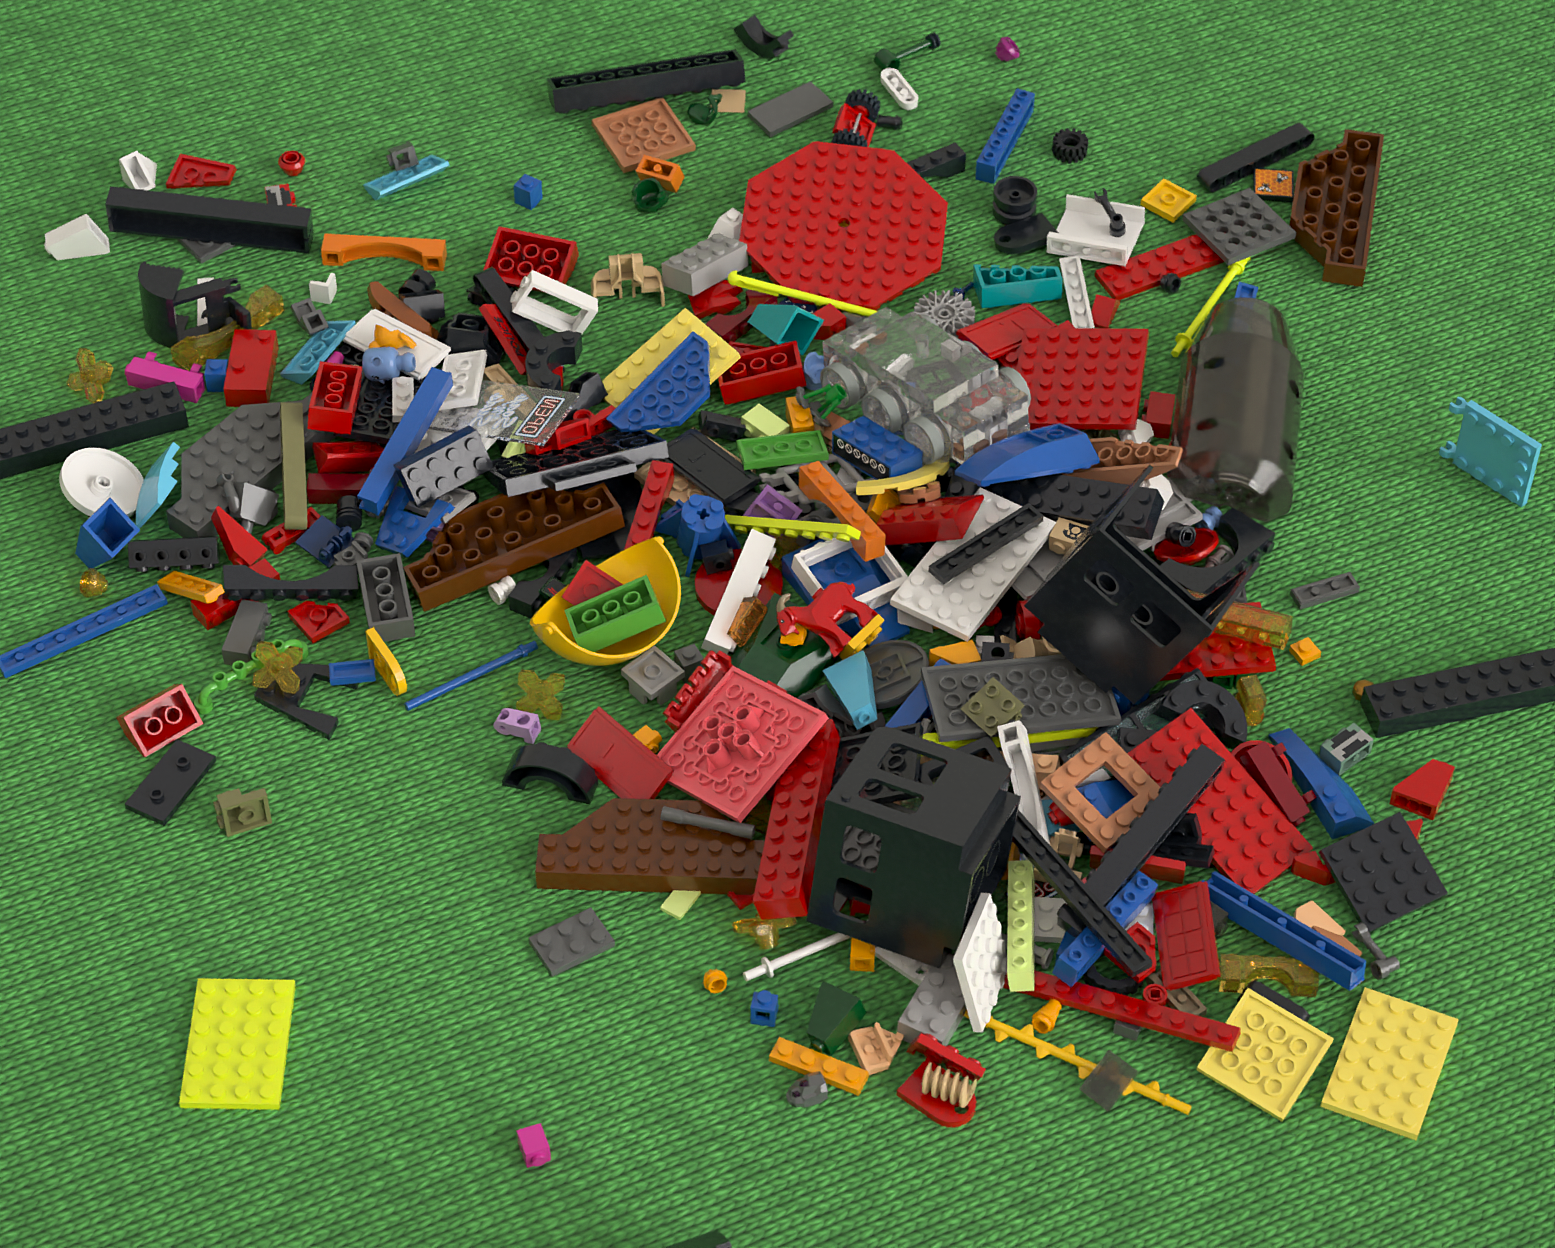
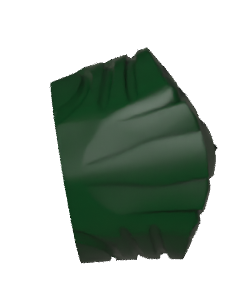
[632,178,668,213]

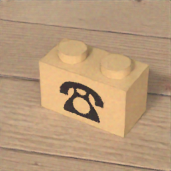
[1049,517,1089,555]

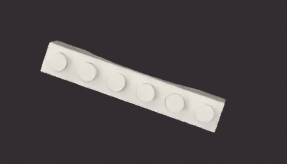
[1118,419,1173,510]
[997,720,1051,860]

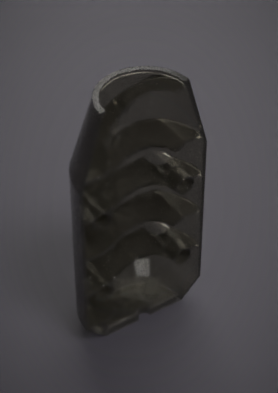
[1167,297,1304,522]

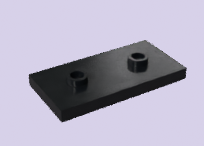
[125,739,216,826]

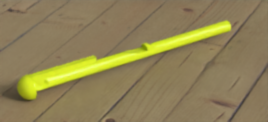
[727,270,886,321]

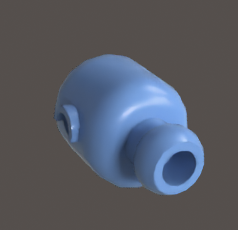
[362,347,416,384]

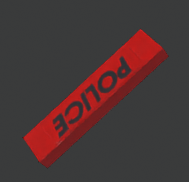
[479,304,527,375]

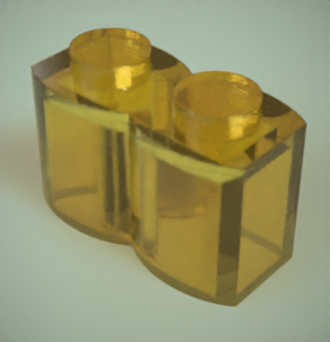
[1235,675,1267,726]

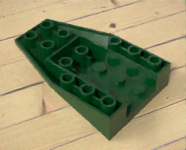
[731,593,848,698]

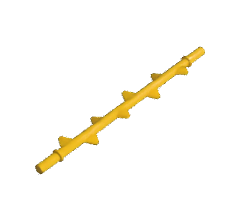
[964,1009,1192,1115]

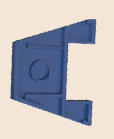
[375,486,455,558]

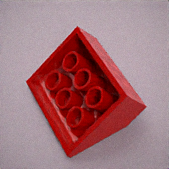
[483,226,579,293]
[876,494,984,545]

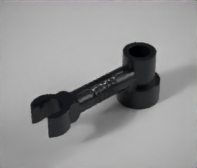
[1094,188,1126,237]

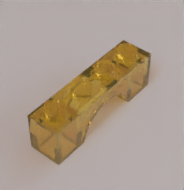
[1219,953,1319,997]

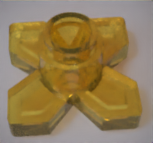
[67,348,113,403]
[253,641,303,694]
[516,669,565,720]
[732,914,797,949]

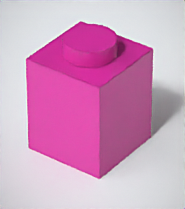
[517,1123,551,1168]

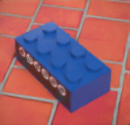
[832,416,923,480]

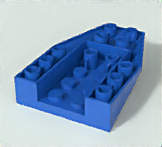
[782,539,910,648]

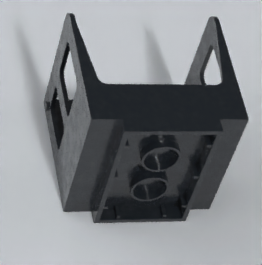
[1024,465,1260,704]
[806,727,1021,969]

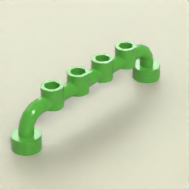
[194,639,309,714]

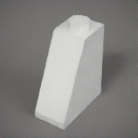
[44,214,110,260]

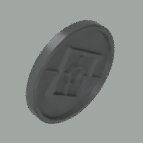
[863,640,930,710]

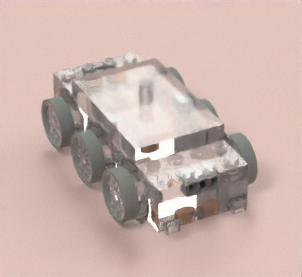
[820,307,1031,465]

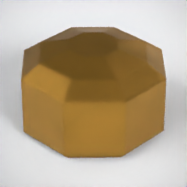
[1352,679,1374,701]

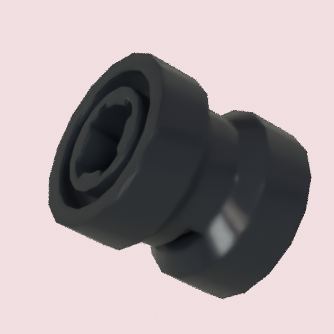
[1165,522,1196,547]

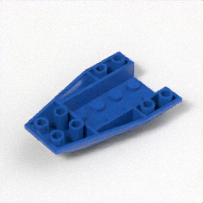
[955,423,1100,487]

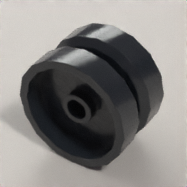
[992,176,1037,225]

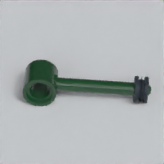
[874,32,941,70]

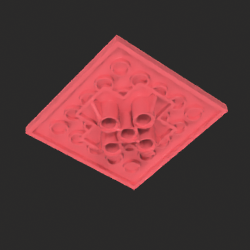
[657,666,828,823]

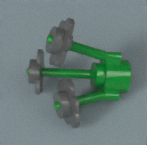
[796,383,847,428]

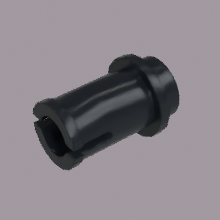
[877,115,902,131]

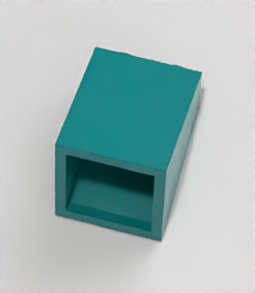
[748,304,824,356]

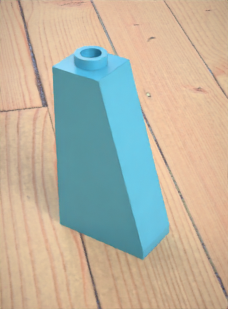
[823,650,877,730]

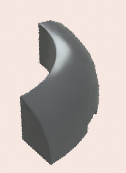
[797,684,886,738]

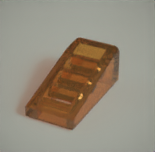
[727,597,768,647]

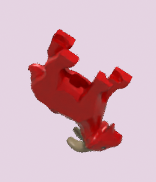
[776,582,878,659]

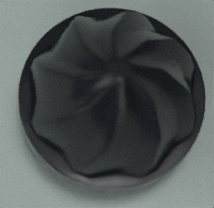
[1160,273,1181,293]

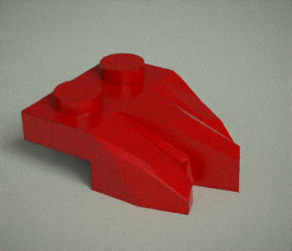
[687,280,743,320]

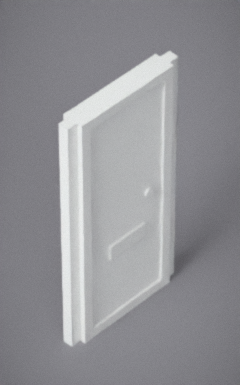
[343,309,451,380]

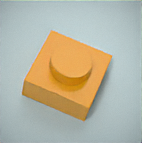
[1289,637,1321,666]

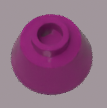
[995,36,1020,62]

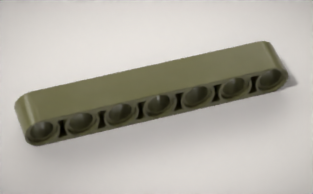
[280,402,307,530]

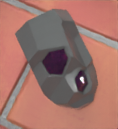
[786,1071,828,1107]

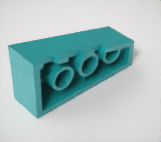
[973,264,1062,308]

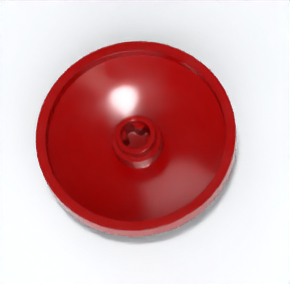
[695,549,783,621]

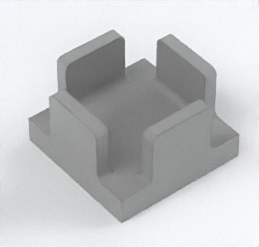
[621,646,685,705]

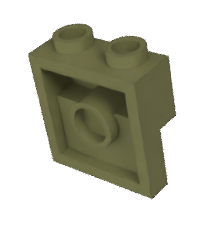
[213,788,272,837]

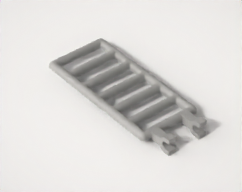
[759,454,924,505]

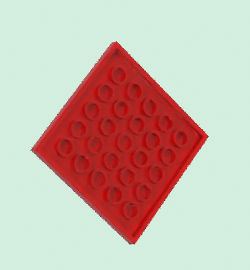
[1008,328,1149,430]

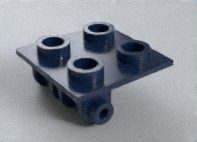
[295,515,354,568]

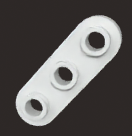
[880,68,918,110]

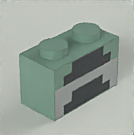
[1319,723,1374,776]

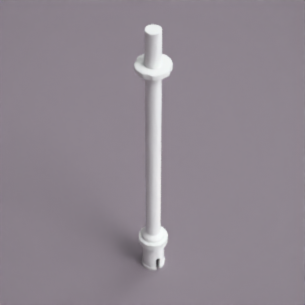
[743,933,851,981]

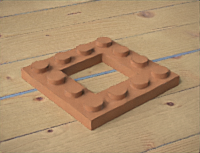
[1039,732,1161,853]

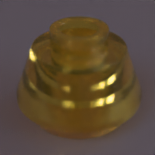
[80,568,108,598]

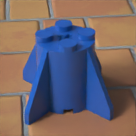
[655,494,741,577]

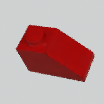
[812,303,846,340]

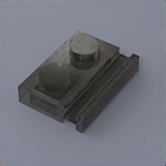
[1079,1050,1139,1112]

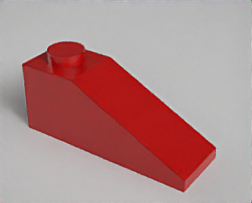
[211,506,268,567]

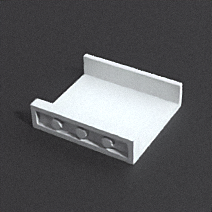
[1047,194,1145,266]

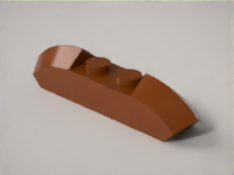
[367,281,439,340]

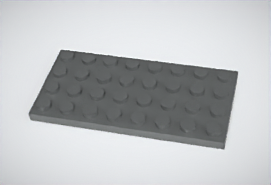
[920,654,1121,742]

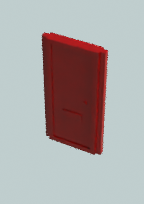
[956,303,1057,361]
[567,706,674,799]
[1152,881,1221,991]

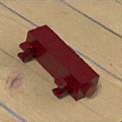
[306,465,391,504]
[1240,741,1317,827]

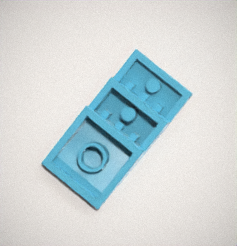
[136,442,180,529]

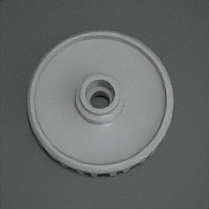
[913,290,975,342]

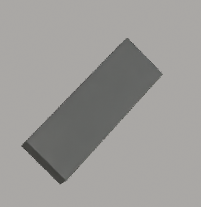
[1290,572,1360,610]

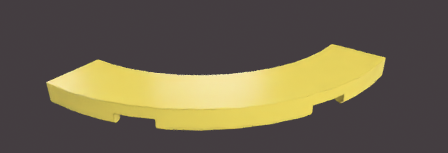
[856,460,950,495]

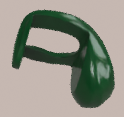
[687,94,723,125]

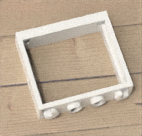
[791,538,908,625]

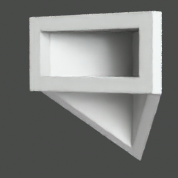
[119,151,157,190]

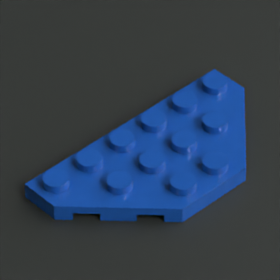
[606,332,710,432]

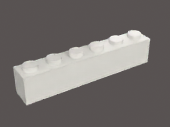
[701,529,776,654]

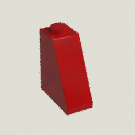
[1389,759,1455,820]

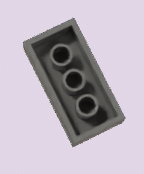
[356,553,415,642]

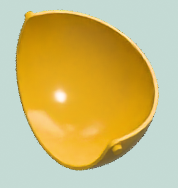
[530,536,681,666]

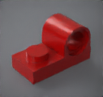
[573,405,616,436]

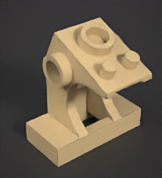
[1034,828,1084,883]

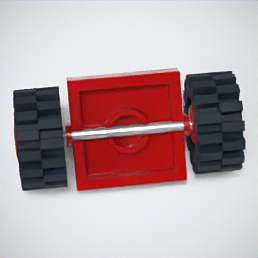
[831,89,881,147]

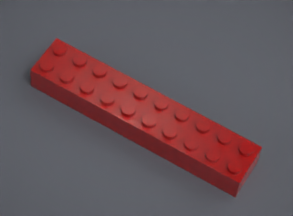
[753,719,840,920]

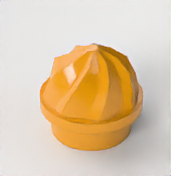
[703,968,727,993]

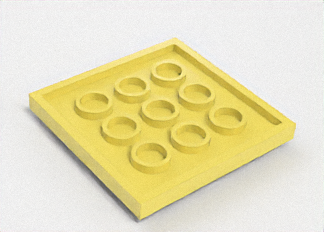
[1197,988,1334,1122]

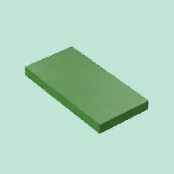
[736,430,829,470]

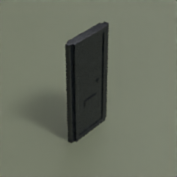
[660,428,761,506]

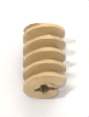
[922,1062,977,1108]

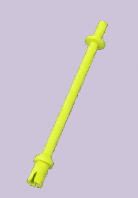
[1171,256,1251,357]

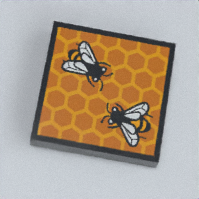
[1253,168,1294,203]

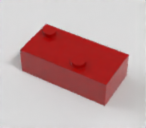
[223,329,279,407]
[718,341,807,405]
[307,361,362,434]

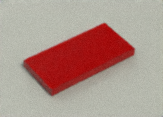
[1089,845,1186,884]

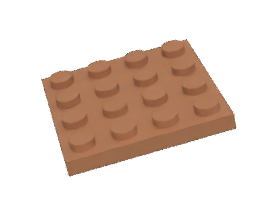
[592,98,696,173]

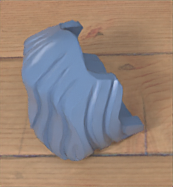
[803,352,834,391]

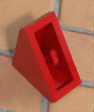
[1091,294,1121,328]

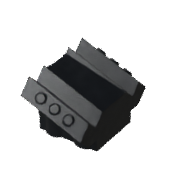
[437,312,504,368]

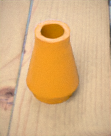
[1032,999,1062,1034]

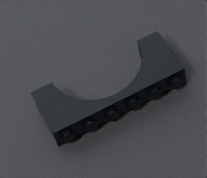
[1160,508,1275,598]

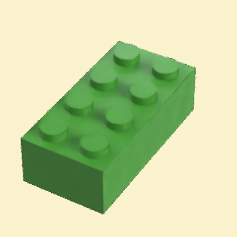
[564,575,666,652]

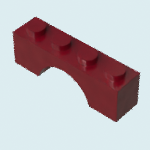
[705,289,778,343]

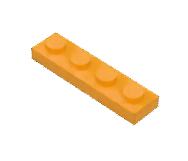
[157,571,224,603]
[769,1037,869,1096]

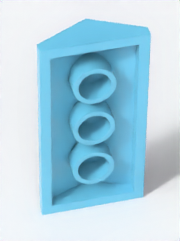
[363,155,449,201]
[280,320,356,385]

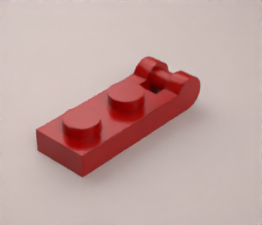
[261,507,320,554]

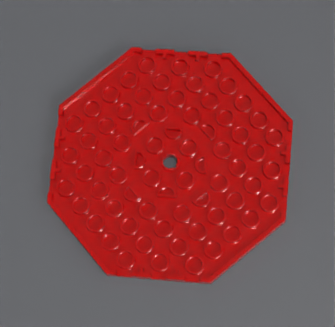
[739,141,948,310]

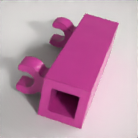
[125,351,205,403]

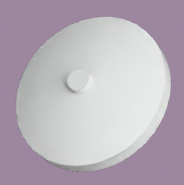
[59,448,144,517]

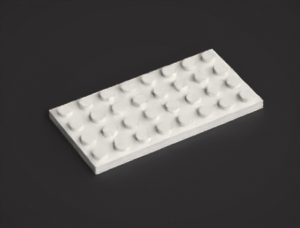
[890,487,1057,642]

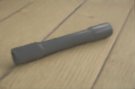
[661,806,755,839]

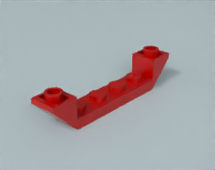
[1291,818,1423,886]

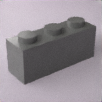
[222,600,272,665]

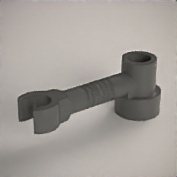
[1352,922,1400,980]

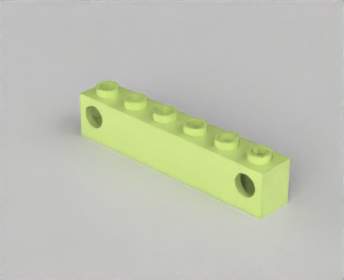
[1007,860,1035,992]

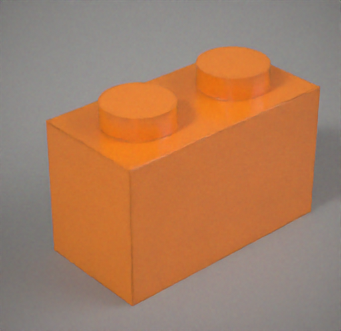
[636,155,684,193]

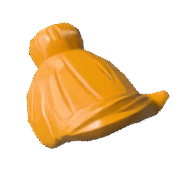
[369,325,417,349]

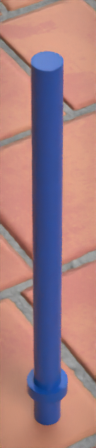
[404,641,538,711]

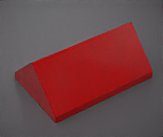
[313,441,384,473]

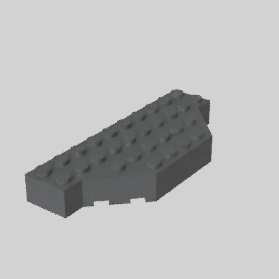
[166,393,336,538]

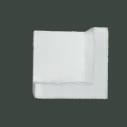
[309,273,337,304]

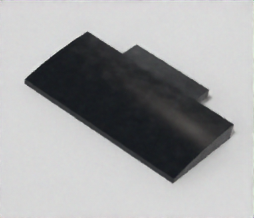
[482,430,669,497]

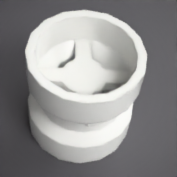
[488,576,516,605]

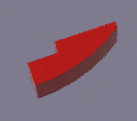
[524,418,592,455]

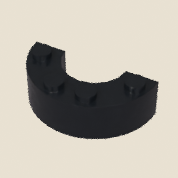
[525,330,583,402]
[1153,680,1247,750]
[502,742,598,804]

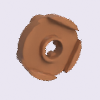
[897,481,941,504]

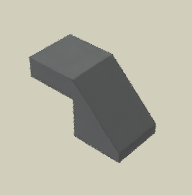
[290,298,329,335]

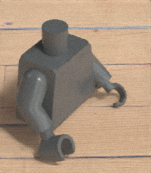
[216,473,280,534]

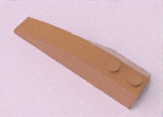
[1062,437,1183,484]

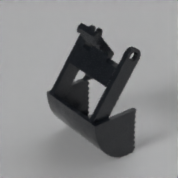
[138,261,252,350]

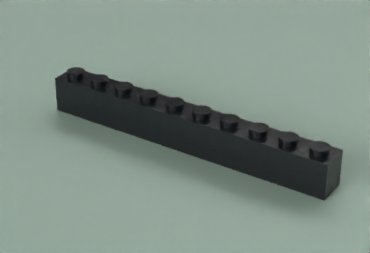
[1057,744,1225,938]

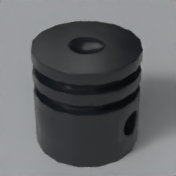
[336,495,363,532]

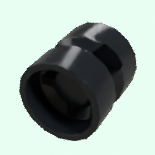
[398,269,436,294]

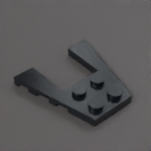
[254,662,360,740]

